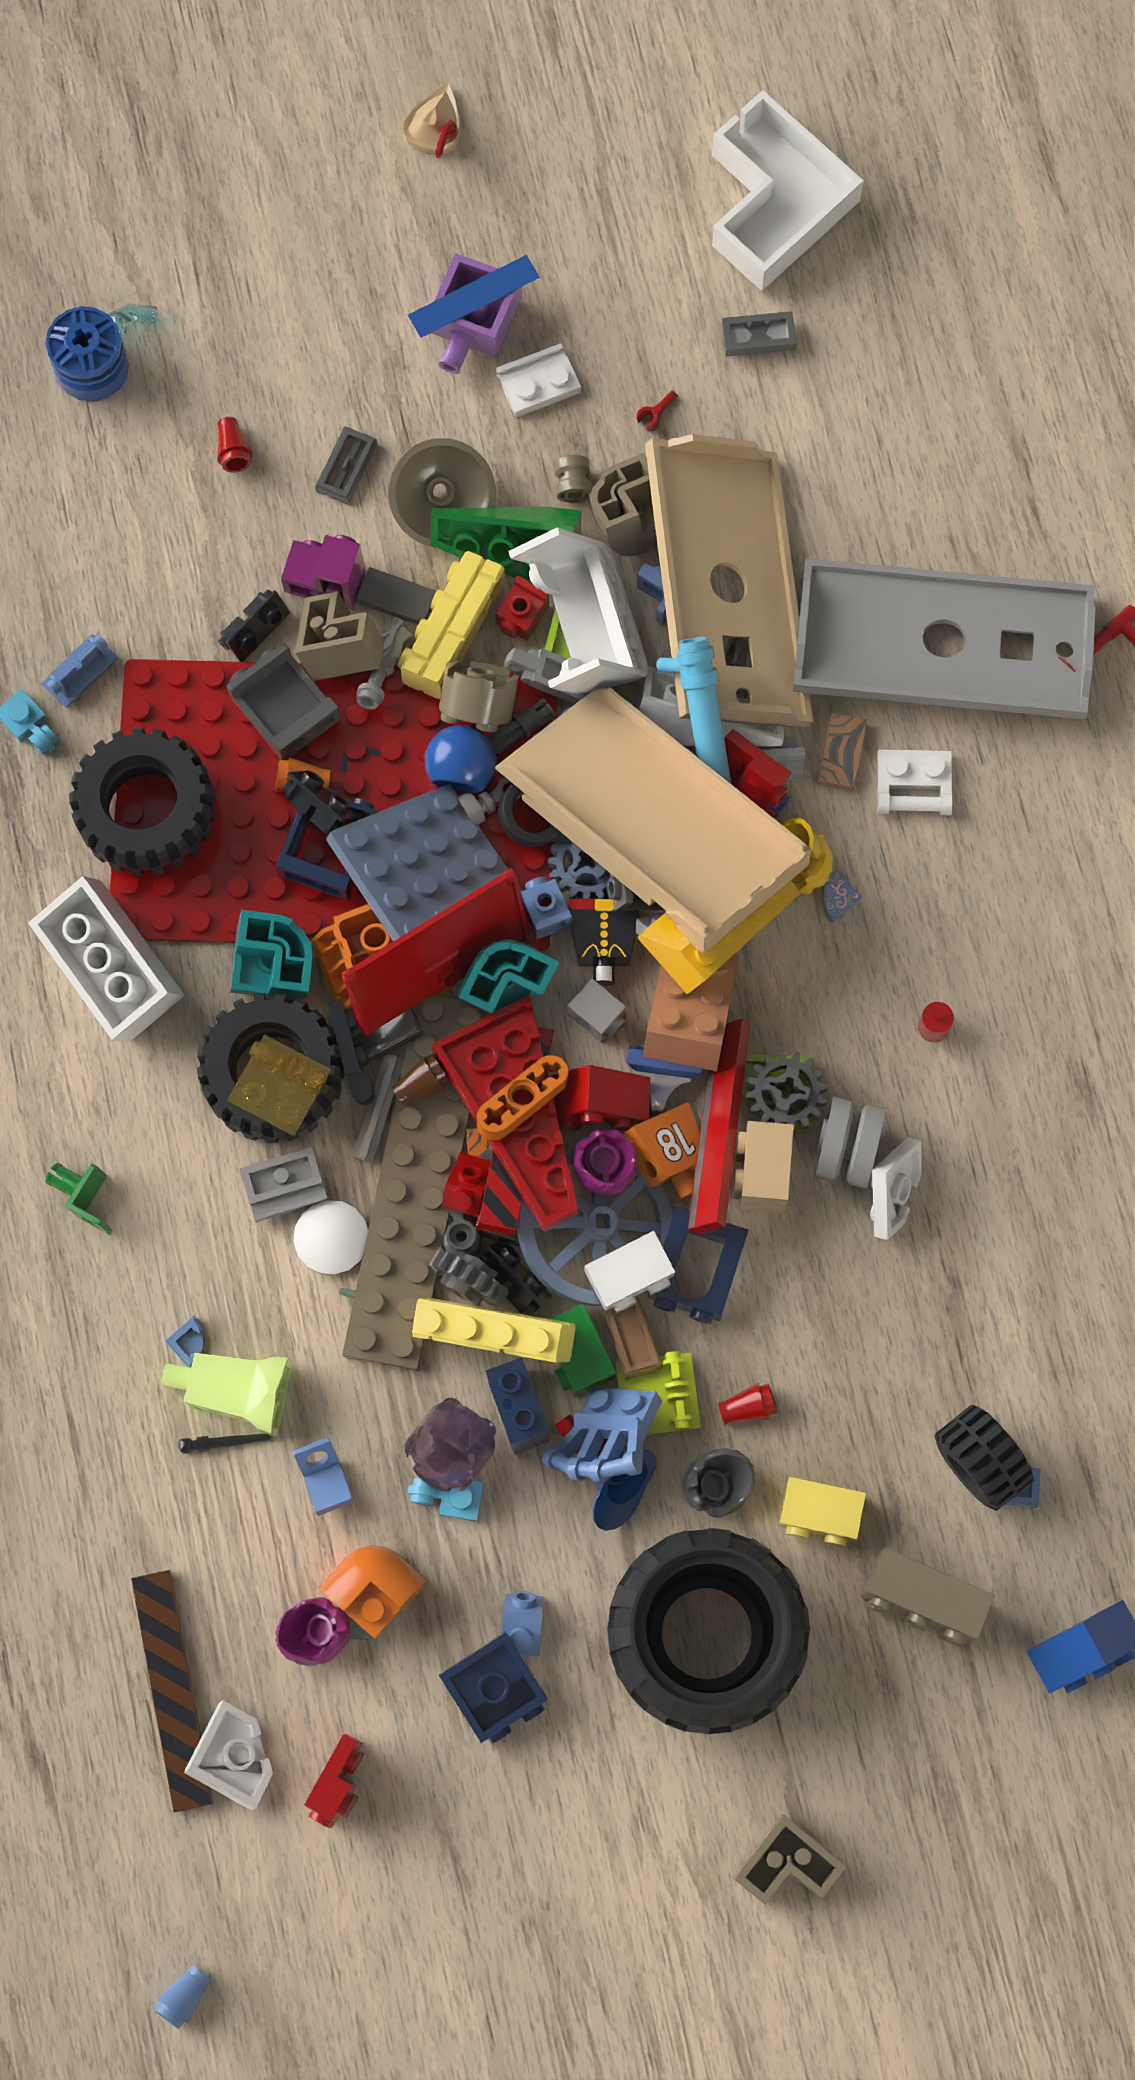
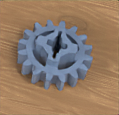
[548,833,610,899]

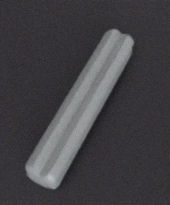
[353,1054,404,1162]

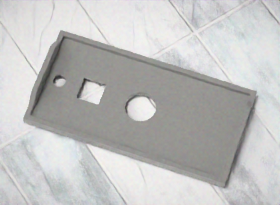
[793,558,1096,720]

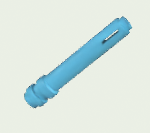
[656,637,732,785]

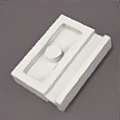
[496,343,581,418]

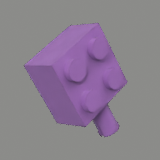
[431,253,523,374]

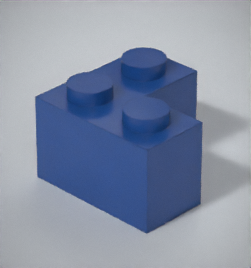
[1026,1600,1135,1694]

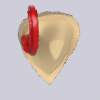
[403,82,460,159]

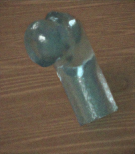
[109,304,157,336]

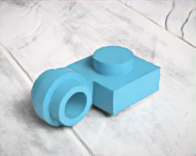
[0,689,59,755]
[407,1476,484,1522]

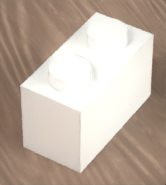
[584,1231,675,1313]

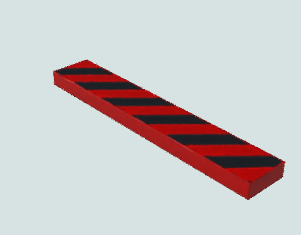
[478,1027,554,1236]

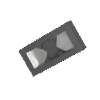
[722,311,797,357]

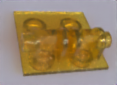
[227,1035,331,1136]

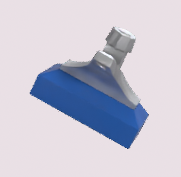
[627,1044,702,1117]

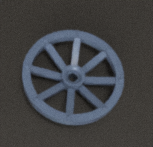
[517,1149,673,1306]

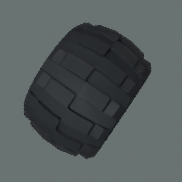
[607,1528,811,1735]

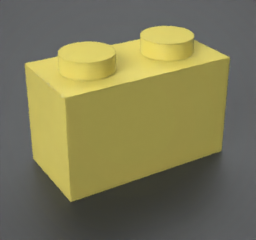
[778,1477,866,1547]

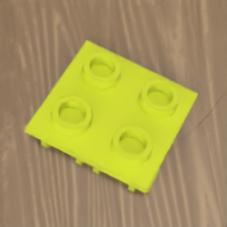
[615,1351,701,1435]

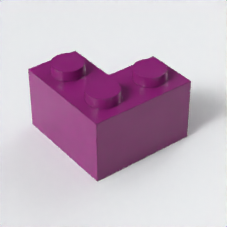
[281,535,365,610]

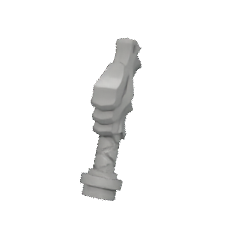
[356,618,415,710]

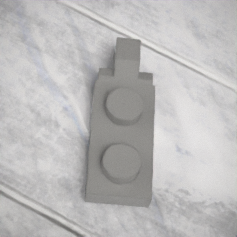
[503,647,590,704]

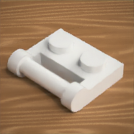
[877,749,953,815]

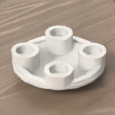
[294,1200,368,1275]

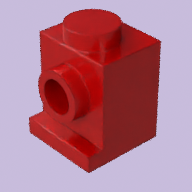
[495,576,549,641]
[442,1152,491,1217]

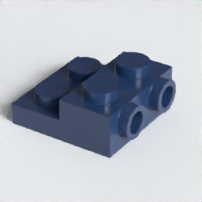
[439,1631,548,1744]

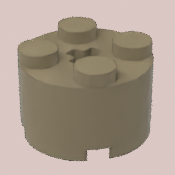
[439,661,519,732]

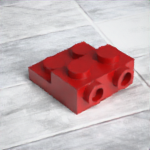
[724,729,791,818]
[304,1733,365,1828]

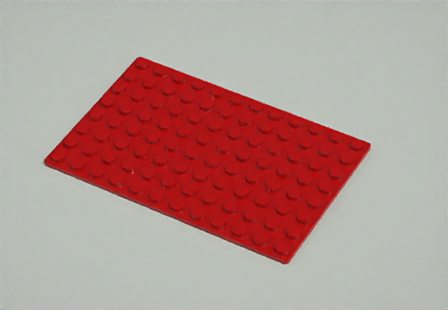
[109,659,558,952]

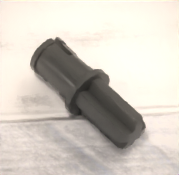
[487,698,555,754]

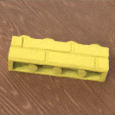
[398,551,505,699]
[412,1298,576,1363]

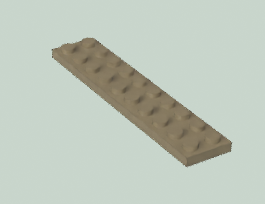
[342,994,491,1371]

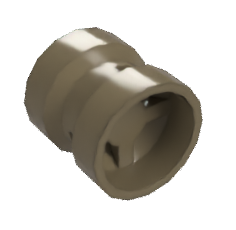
[554,455,592,503]

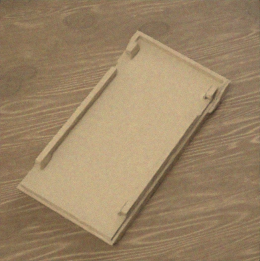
[495,687,811,954]

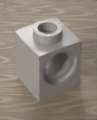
[567,978,627,1043]

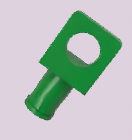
[46,1163,113,1235]

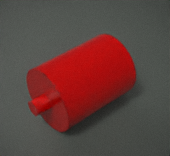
[918,1002,954,1042]

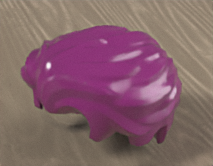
[574,1129,638,1195]
[275,1597,351,1666]

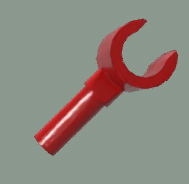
[636,390,677,432]

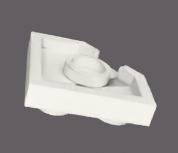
[869,1137,922,1240]
[184,1700,273,1811]

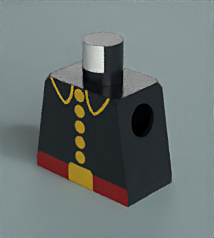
[569,899,639,986]

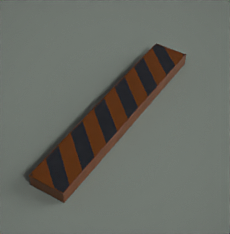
[131,1570,214,1813]

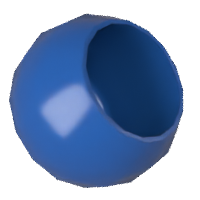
[425,725,497,793]

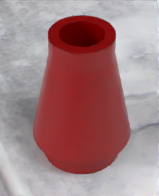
[217,417,252,473]
[718,1383,778,1425]

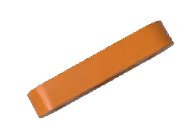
[477,1055,568,1140]

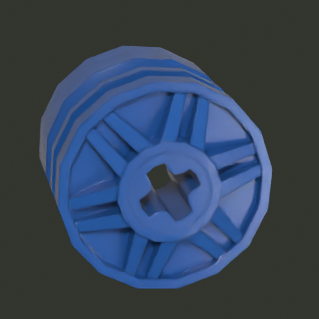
[45,306,129,402]

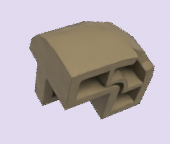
[589,453,657,556]

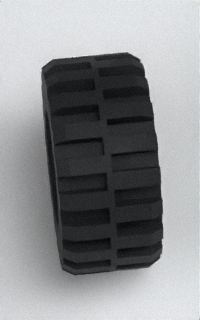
[69,727,216,876]
[197,993,344,1143]

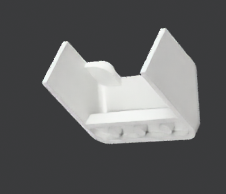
[509,528,648,695]

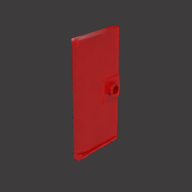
[341,868,529,1037]

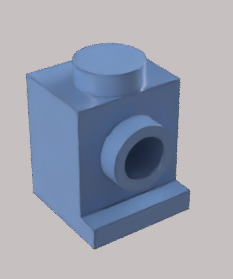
[520,877,572,940]

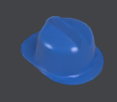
[592,1444,657,1531]

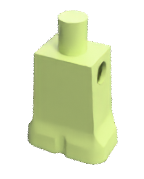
[162,1353,292,1437]

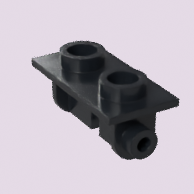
[218,589,290,662]
[282,770,359,836]
[480,1242,553,1316]

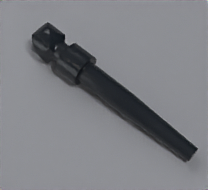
[178,1434,271,1454]

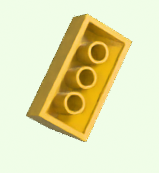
[637,881,801,994]

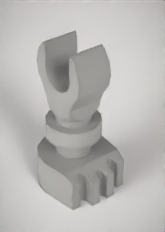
[457,777,522,825]

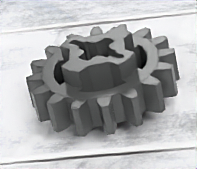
[745,1050,828,1133]
[429,1248,509,1308]

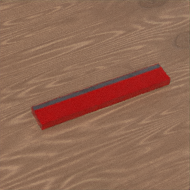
[688,1018,750,1234]

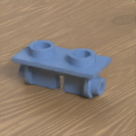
[41,634,118,708]

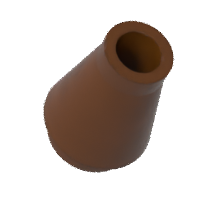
[392,1054,450,1105]

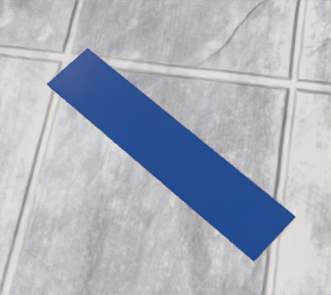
[408,255,540,338]

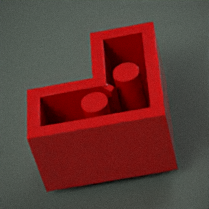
[548,1065,651,1131]

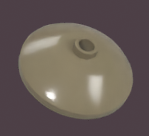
[388,438,496,547]

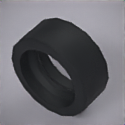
[497,783,562,848]

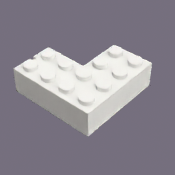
[712,90,864,291]

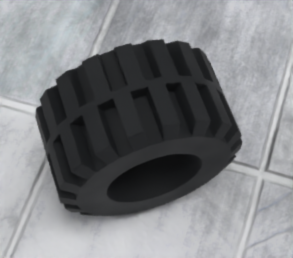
[935,1404,1034,1511]

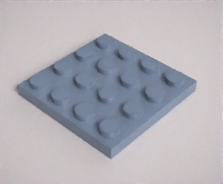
[326,784,524,941]

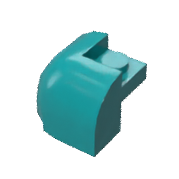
[230,910,313,1001]
[456,939,559,1013]

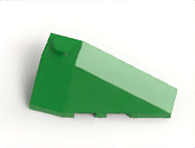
[431,507,582,583]

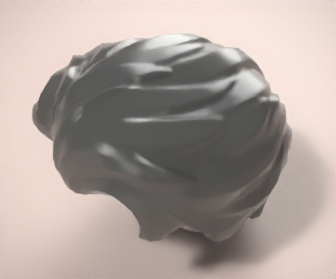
[682,1448,756,1518]

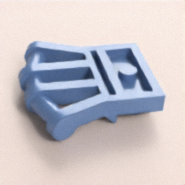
[542,1388,662,1482]

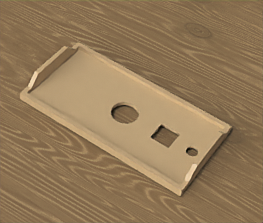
[645,434,813,727]

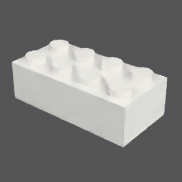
[28,876,185,1042]

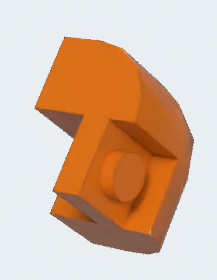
[318,1545,429,1640]

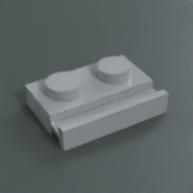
[240,1147,328,1223]

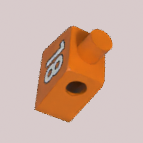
[623,1102,700,1199]

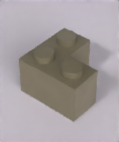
[295,591,384,681]
[732,1815,847,1905]

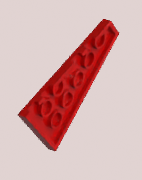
[431,995,578,1232]

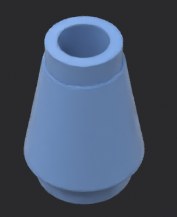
[154,1965,211,2029]

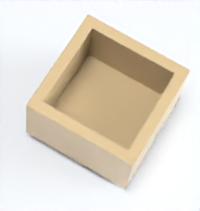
[732,1121,794,1214]

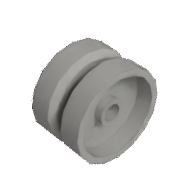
[814,1096,885,1189]

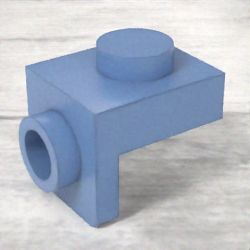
[637,563,667,625]
[502,1591,544,1656]

